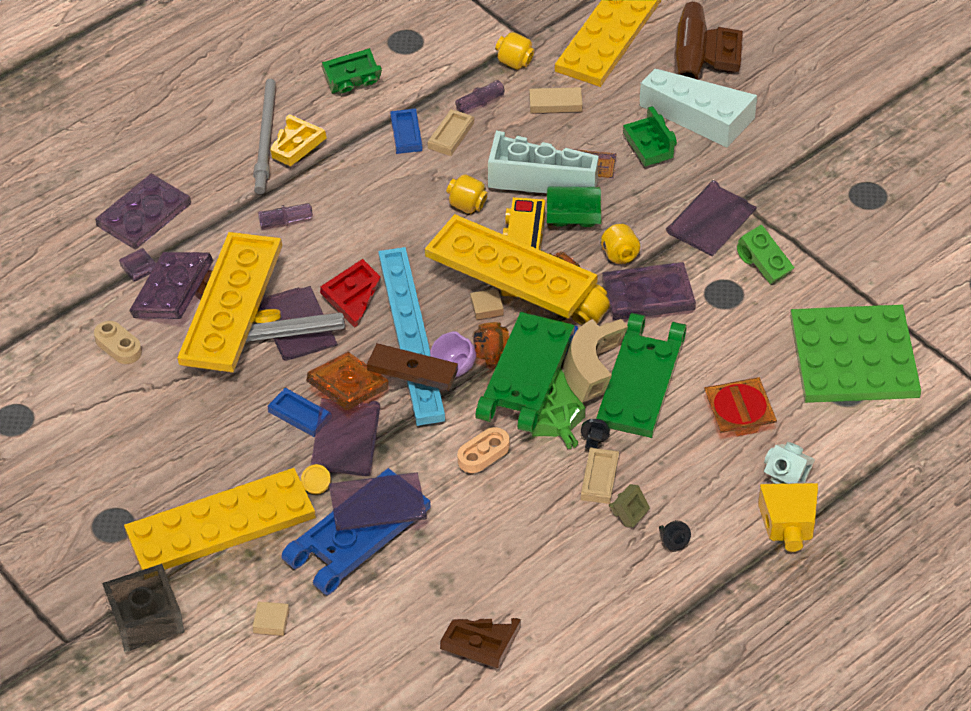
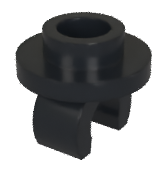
[581,419,610,450]
[659,520,691,551]

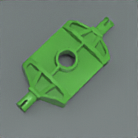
[512,368,586,449]

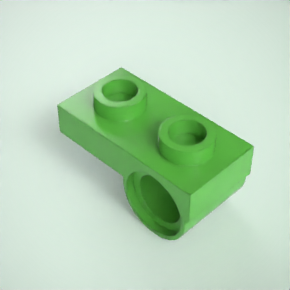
[737,225,795,285]

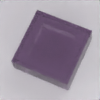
[119,248,158,282]

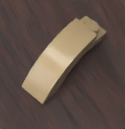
[564,319,628,403]

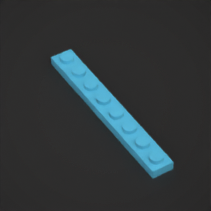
[378,247,445,426]

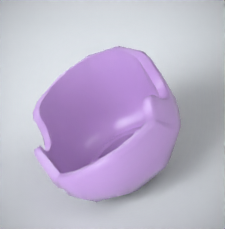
[430,331,477,377]

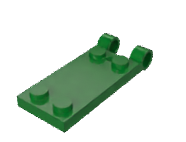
[475,312,575,433]
[596,313,687,438]

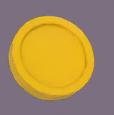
[254,309,281,323]
[301,464,331,495]

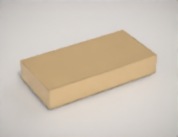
[529,87,582,113]
[427,109,474,156]
[581,448,619,504]

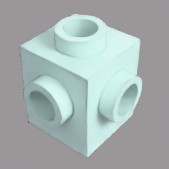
[764,442,815,484]

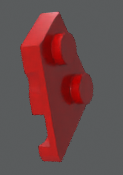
[320,259,381,328]

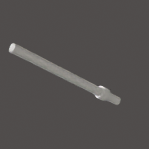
[253,79,276,194]

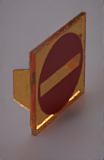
[704,377,777,437]

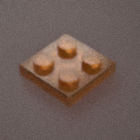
[306,352,389,411]

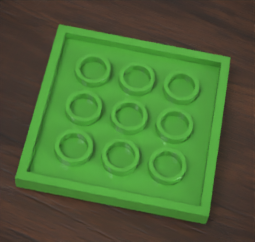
[790,304,921,403]

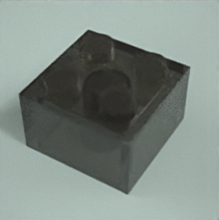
[102,564,184,652]

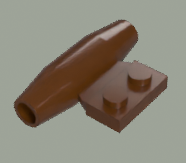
[674,2,743,80]

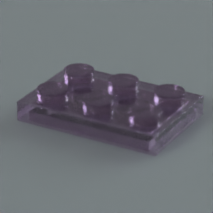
[95,173,191,250]
[129,252,214,319]
[602,262,696,321]

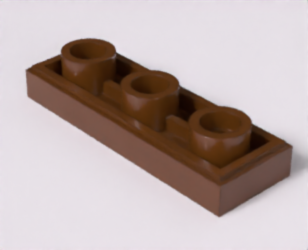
[367,343,458,391]

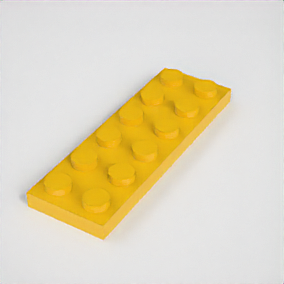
[555,0,662,87]
[425,214,598,319]
[177,232,283,373]
[124,468,316,577]

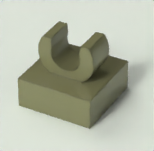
[609,484,650,528]

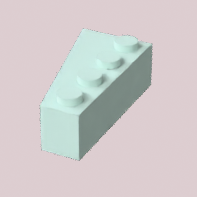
[639,69,757,148]
[488,130,599,193]

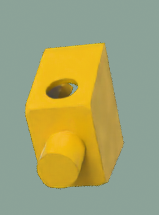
[758,483,818,552]

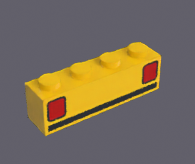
[501,197,545,297]

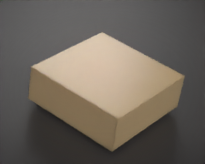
[470,289,504,320]
[253,601,289,636]

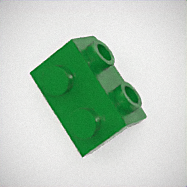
[321,48,382,93]
[623,106,677,166]
[547,186,601,227]

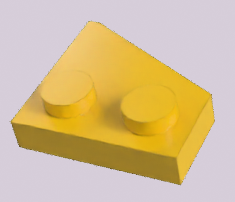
[270,114,327,166]

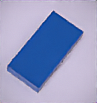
[390,109,422,154]
[267,388,332,437]

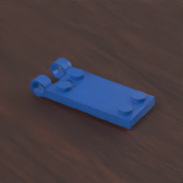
[281,468,431,595]

